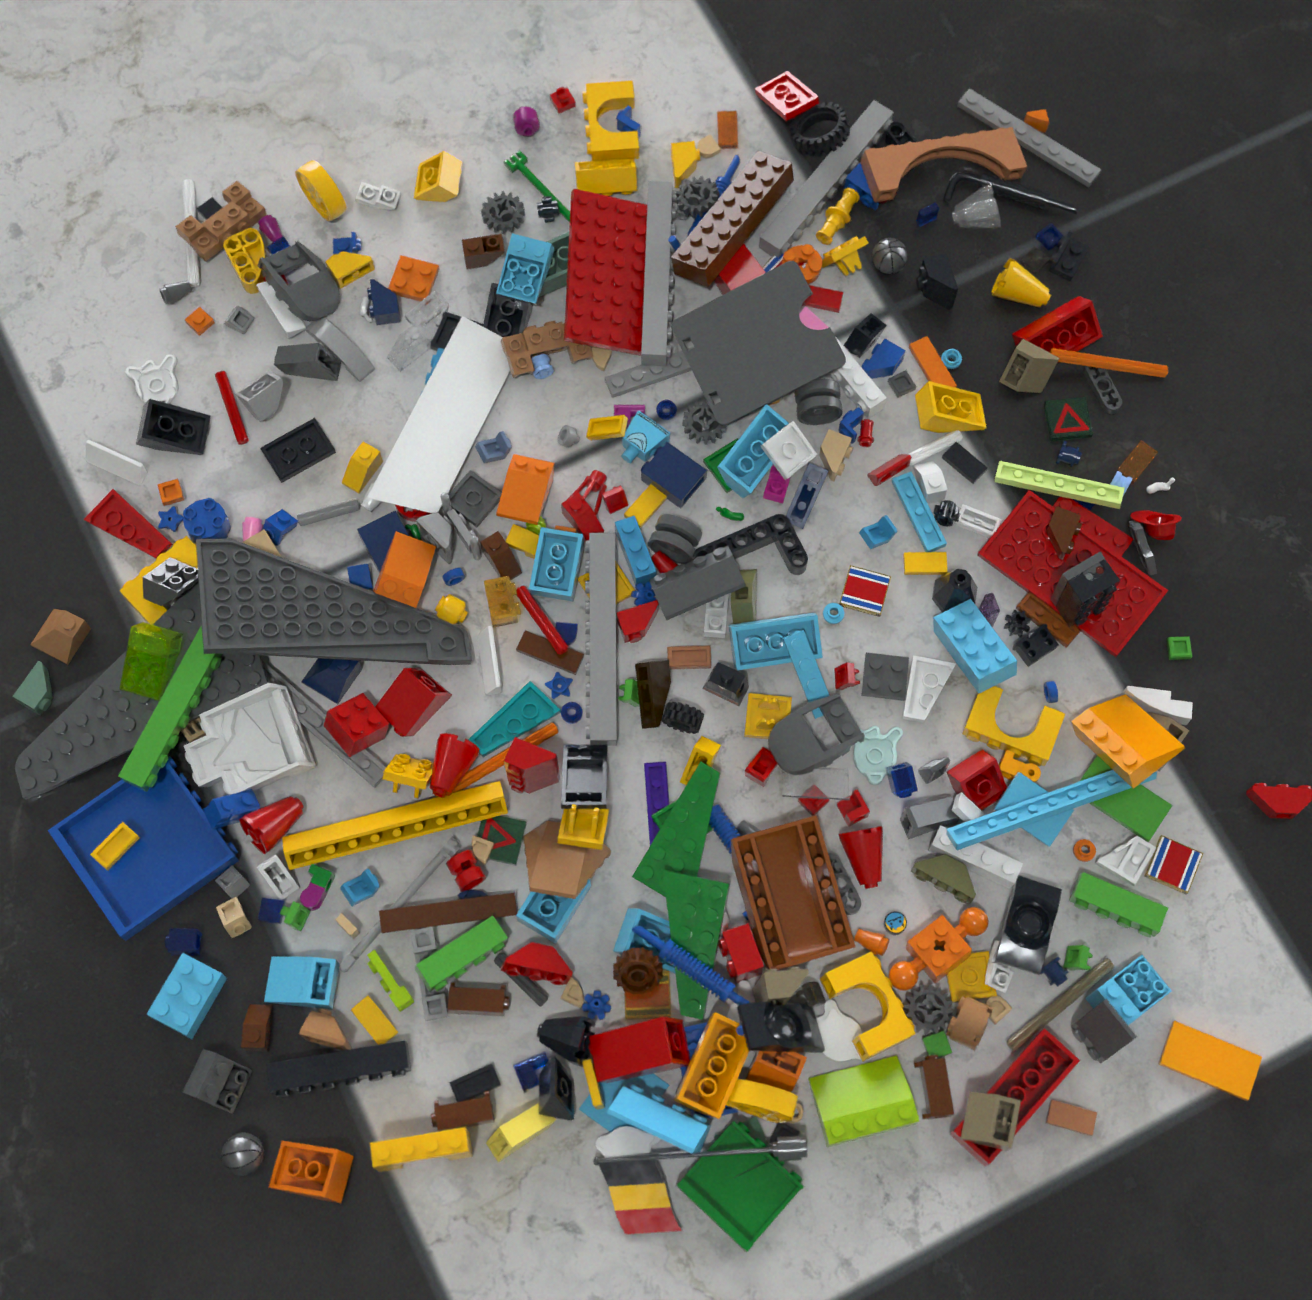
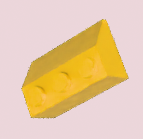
[575,158,637,196]

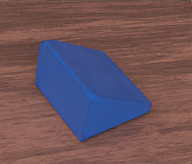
[347,564,373,590]

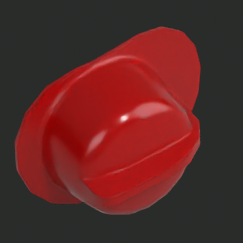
[1130,511,1182,540]

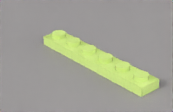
[994,461,1125,509]

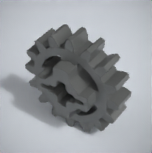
[675,176,720,217]
[481,191,525,234]
[682,400,727,445]
[903,984,954,1036]

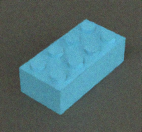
[933,599,1017,693]
[728,613,823,670]

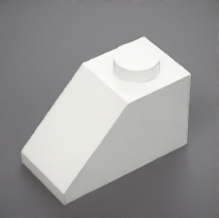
[913,461,948,504]

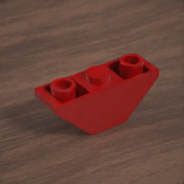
[1246,783,1312,819]
[500,942,573,985]

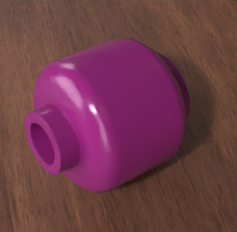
[513,106,540,136]

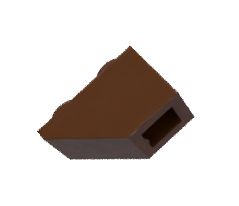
[462,233,505,269]
[1046,506,1082,560]

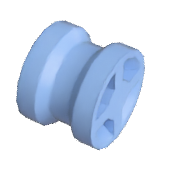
[531,354,554,379]
[1110,471,1133,496]

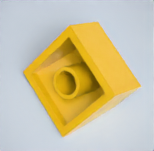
[414,151,462,202]

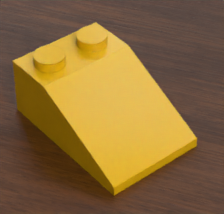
[915,381,986,433]

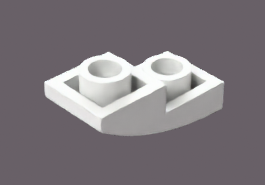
[355,182,401,210]
[704,594,729,638]
[985,940,1014,993]

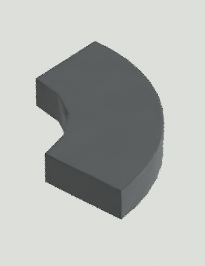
[1129,520,1157,576]

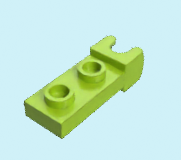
[367,950,414,1012]

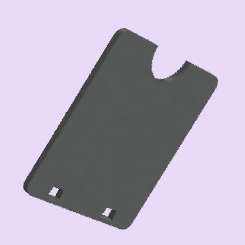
[671,261,846,426]

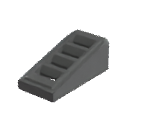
[918,757,950,784]

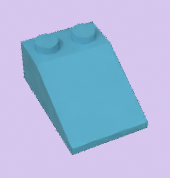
[613,908,675,974]

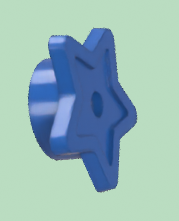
[158,506,183,532]
[545,672,573,699]

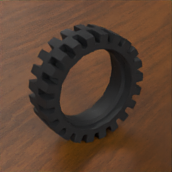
[789,102,850,157]

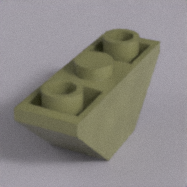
[731,569,757,624]
[911,854,976,904]

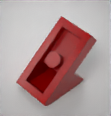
[745,747,778,787]

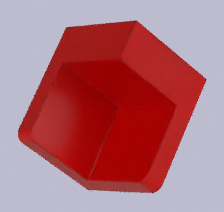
[837,789,870,827]

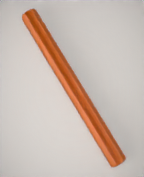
[1050,348,1168,378]
[452,722,558,793]

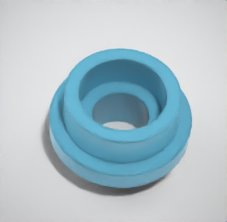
[941,349,962,369]
[823,603,845,624]

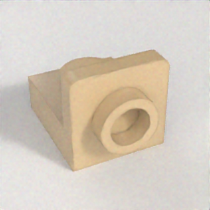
[216,897,252,938]

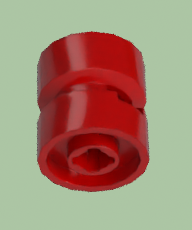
[446,850,486,892]

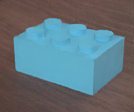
[529,527,585,602]
[516,880,591,944]
[147,953,227,1039]

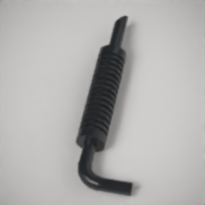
[943,172,1077,214]

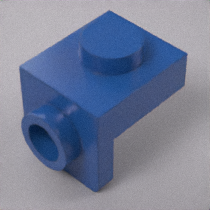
[616,105,641,138]
[838,407,864,444]
[263,509,298,546]

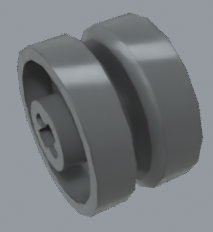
[794,379,843,425]
[648,514,702,564]

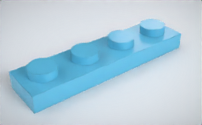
[892,471,947,552]
[783,629,830,719]

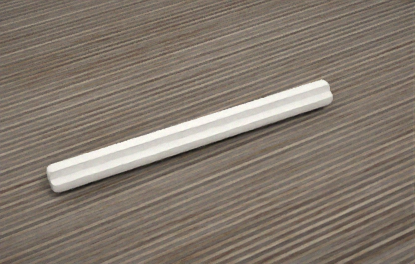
[183,179,200,287]

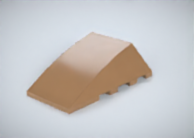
[523,821,611,899]

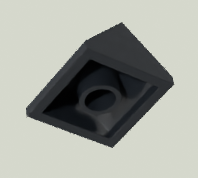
[539,1056,574,1121]

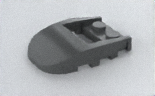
[257,241,339,321]
[768,693,865,775]

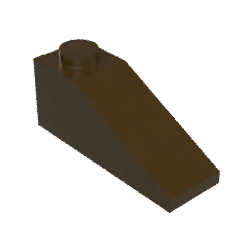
[635,660,671,729]

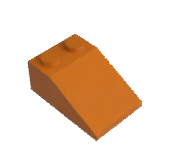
[496,454,554,525]
[373,531,436,608]
[269,1141,354,1203]

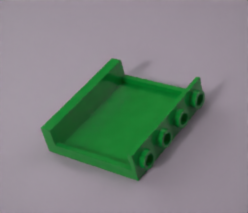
[676,1121,804,1252]

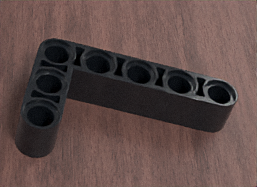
[693,514,808,575]

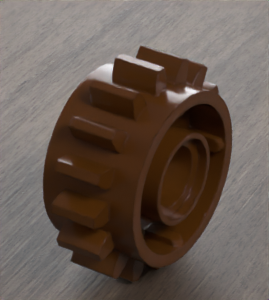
[613,947,663,994]

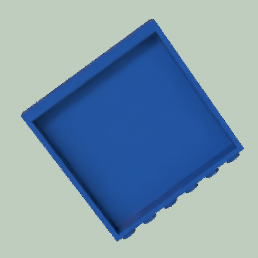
[48,756,239,941]

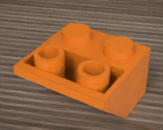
[745,1051,807,1092]

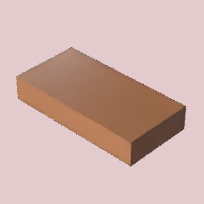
[667,646,711,670]
[1046,1100,1097,1136]

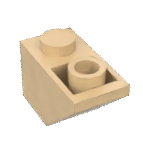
[819,429,853,481]

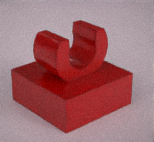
[550,87,576,114]
[602,485,629,514]
[834,662,860,690]
[798,785,830,816]

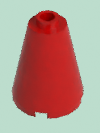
[430,733,480,798]
[239,796,304,854]
[838,826,883,889]

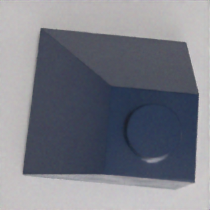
[301,658,362,705]

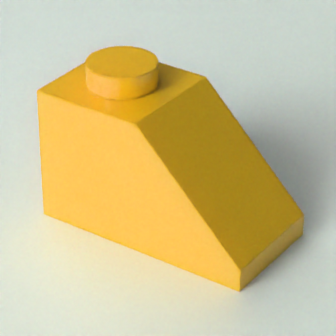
[671,141,700,188]
[325,251,375,289]
[342,441,383,494]
[680,736,721,785]

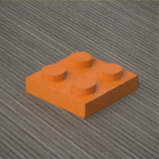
[388,255,439,303]

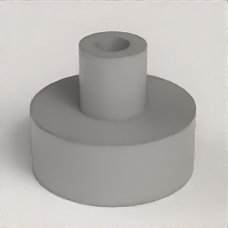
[558,425,580,447]

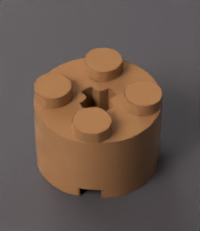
[946,996,993,1051]

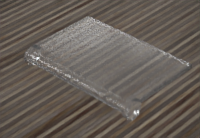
[782,767,849,800]

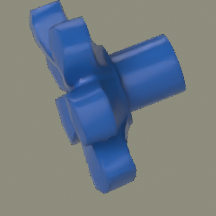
[631,582,657,606]
[582,991,611,1020]

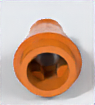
[854,929,890,956]

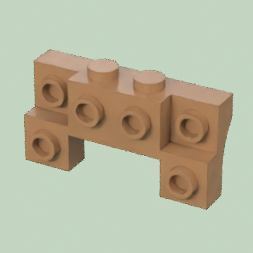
[175,181,267,262]
[501,321,593,378]

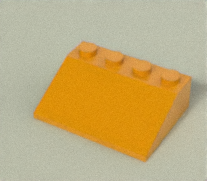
[1071,694,1185,789]

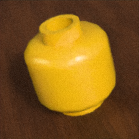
[435,594,468,624]

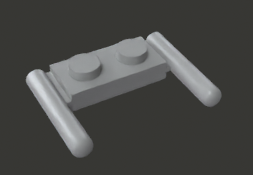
[440,493,482,560]

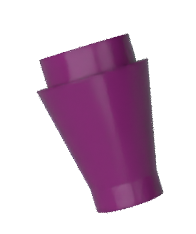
[258,215,285,246]

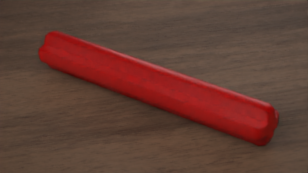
[215,371,249,445]
[515,585,568,655]

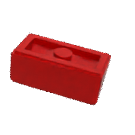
[867,454,912,486]

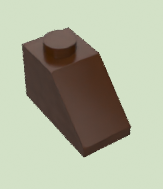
[480,531,522,584]
[241,1004,273,1052]

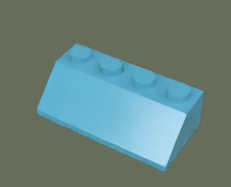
[717,404,789,498]
[607,1084,712,1154]

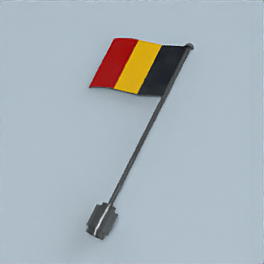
[593,1136,808,1234]

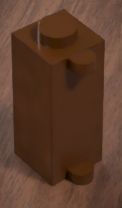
[448,982,510,1016]
[914,1055,954,1120]
[431,1091,495,1131]

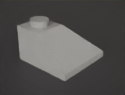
[236,371,283,422]
[416,512,453,565]

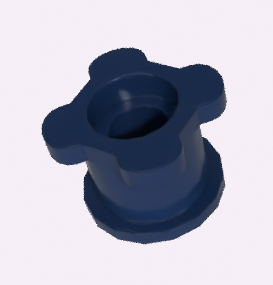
[1056,441,1082,467]
[1040,956,1069,987]

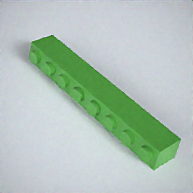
[118,626,223,792]

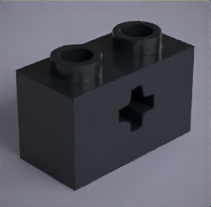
[843,313,887,358]

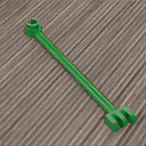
[504,150,570,223]

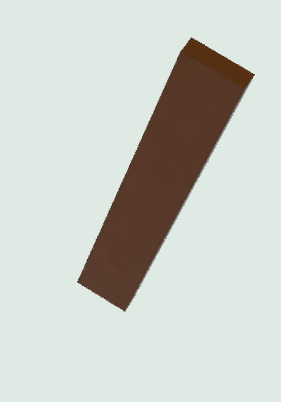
[379,892,517,933]

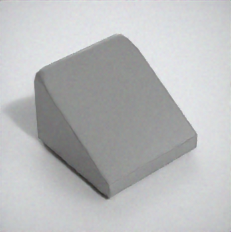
[223,306,254,334]
[215,866,250,899]

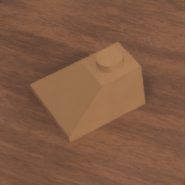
[30,609,91,665]
[299,1009,352,1051]

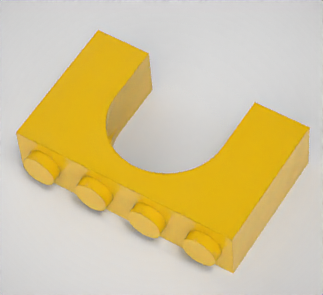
[582,80,639,161]
[119,536,197,626]
[962,686,1065,766]
[819,951,916,1062]
[370,1127,473,1172]

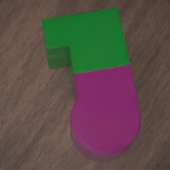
[300,864,335,911]

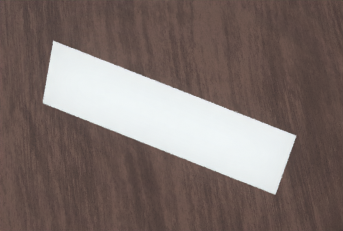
[367,316,510,513]

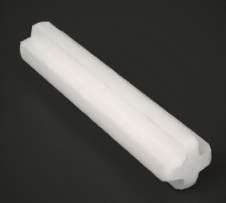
[909,430,963,466]

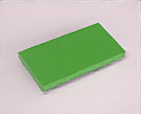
[1079,756,1173,842]

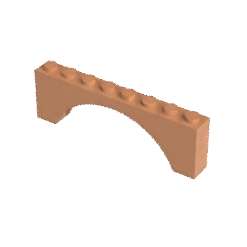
[860,127,1027,202]

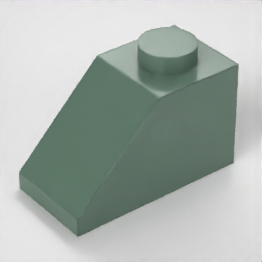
[13,661,53,715]

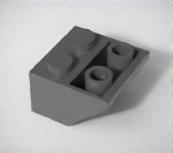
[142,557,198,606]
[183,1049,253,1114]

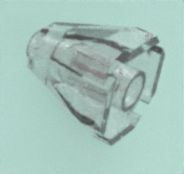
[952,184,1002,229]

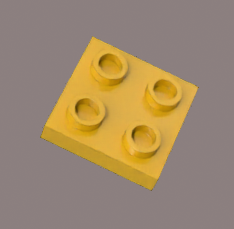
[822,236,869,276]
[744,693,792,739]
[383,754,433,798]
[557,804,609,850]

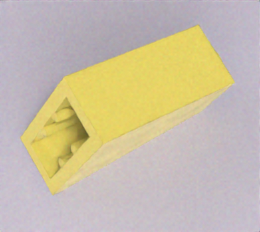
[486,1103,556,1163]

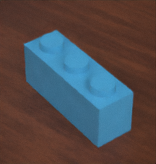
[615,516,656,585]

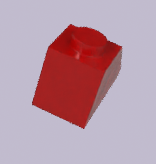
[561,492,604,540]
[616,600,659,643]

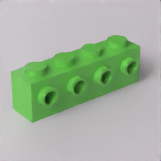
[1069,872,1168,937]
[415,916,508,992]

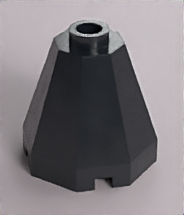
[932,569,978,613]
[537,1016,595,1067]

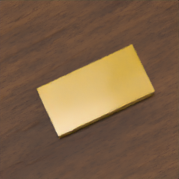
[586,415,628,441]
[624,484,667,528]
[903,552,948,575]
[90,822,140,871]
[582,1059,605,1110]

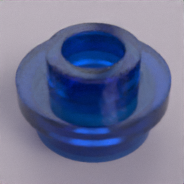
[656,400,677,420]
[561,702,583,724]

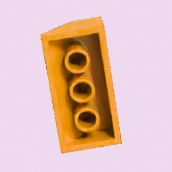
[673,1012,749,1119]

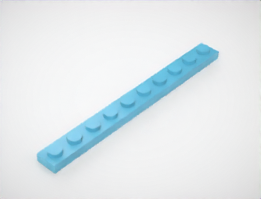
[946,770,1157,850]

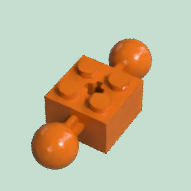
[889,907,989,991]

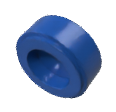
[442,568,465,586]
[1044,681,1058,703]

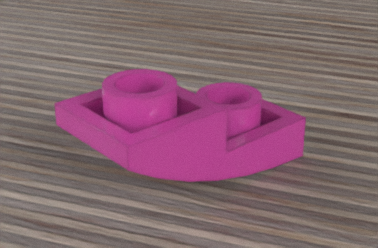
[763,465,791,504]

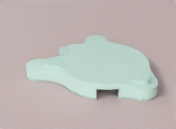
[853,726,903,785]

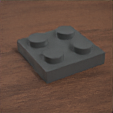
[449,470,502,527]
[861,652,909,701]

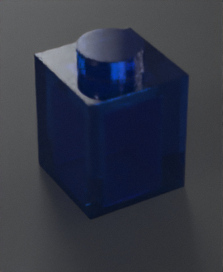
[886,762,918,798]
[165,928,202,956]

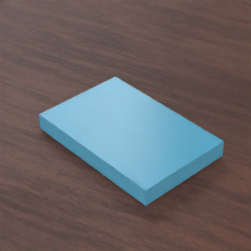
[993,772,1074,847]

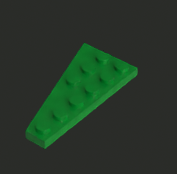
[632,762,720,897]
[663,870,730,1020]

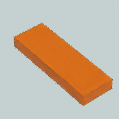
[909,336,957,388]

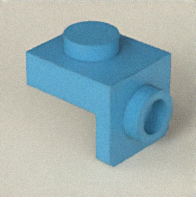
[859,515,897,549]
[340,869,380,907]

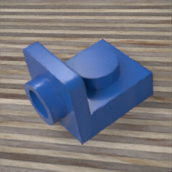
[333,232,362,255]

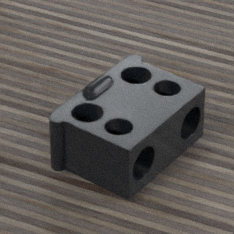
[1012,624,1059,667]

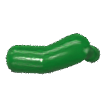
[716,507,744,521]
[405,524,421,540]

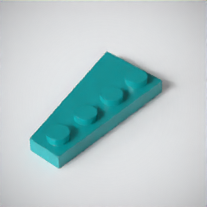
[468,681,561,757]

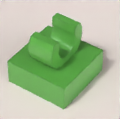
[618,679,639,707]
[280,901,311,932]
[1064,945,1093,970]

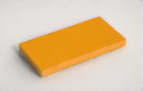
[1158,1021,1262,1101]

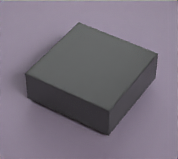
[888,370,916,398]

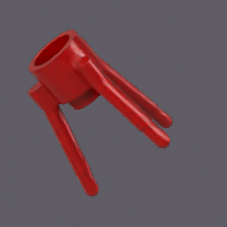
[569,470,607,515]

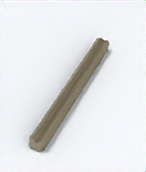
[1006,959,1114,1051]

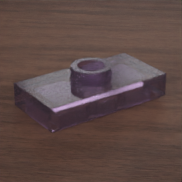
[979,593,1000,627]

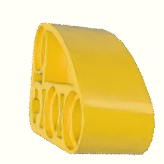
[223,228,267,294]
[726,1079,798,1123]

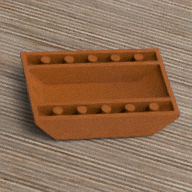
[731,815,856,970]

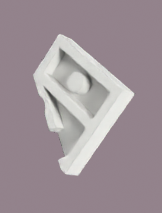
[1096,836,1157,886]

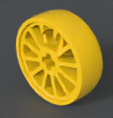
[295,160,347,221]

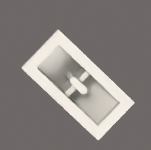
[257,854,299,901]

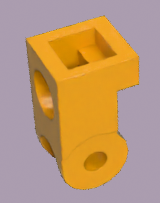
[999,750,1041,783]

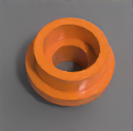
[1073,839,1096,862]

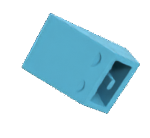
[496,233,555,304]
[1085,955,1172,1025]
[264,957,340,1010]

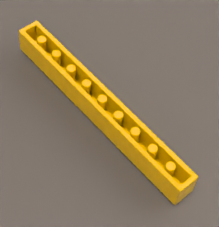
[282,781,508,870]

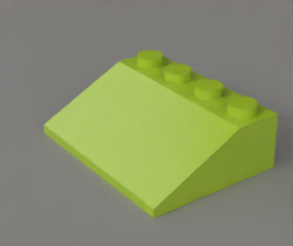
[808,1055,920,1147]

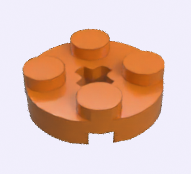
[782,244,822,284]

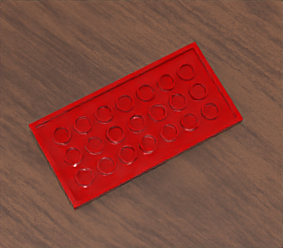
[564,189,648,356]
[977,490,1168,657]

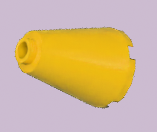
[991,258,1051,308]

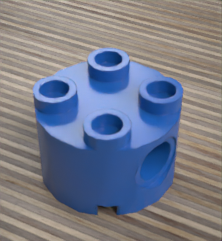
[183,498,231,544]

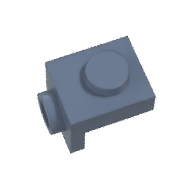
[475,431,512,463]

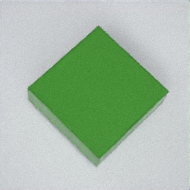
[1166,636,1192,660]
[922,1031,953,1058]

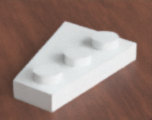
[902,655,956,723]

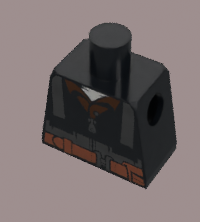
[702,662,749,706]

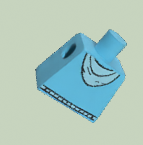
[621,411,670,463]

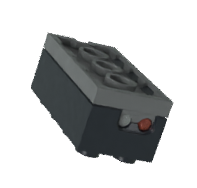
[1050,552,1120,628]

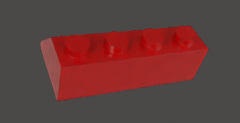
[1012,296,1103,363]
[504,737,560,794]

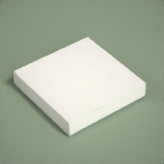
[760,421,818,480]

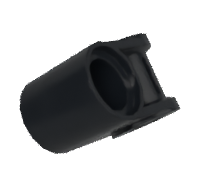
[885,121,918,146]

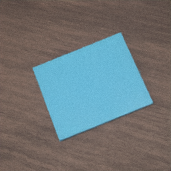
[579,1074,669,1133]

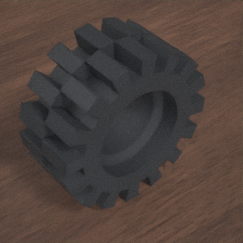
[661,702,704,734]

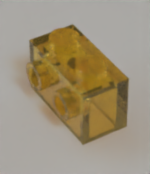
[484,576,521,628]

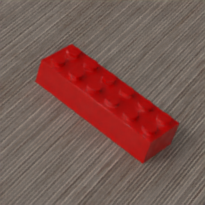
[950,1028,1080,1167]

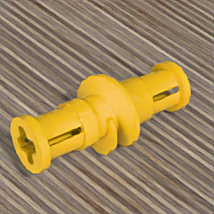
[816,188,860,245]

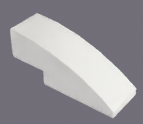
[1122,686,1193,725]

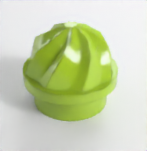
[526,516,547,535]

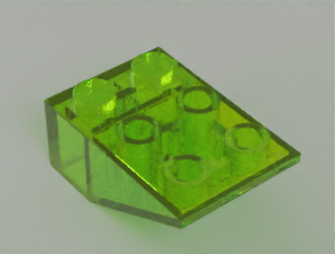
[119,622,183,701]

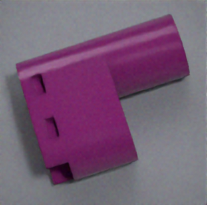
[614,404,645,429]

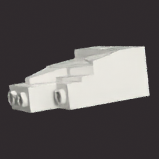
[184,683,317,795]

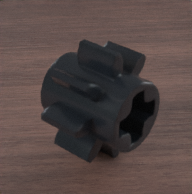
[537,196,559,222]
[934,500,960,527]
[1004,610,1031,638]

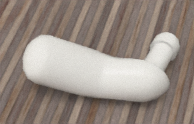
[360,296,373,323]
[1146,477,1175,494]

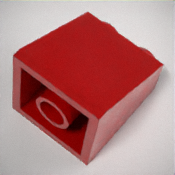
[375,668,452,737]

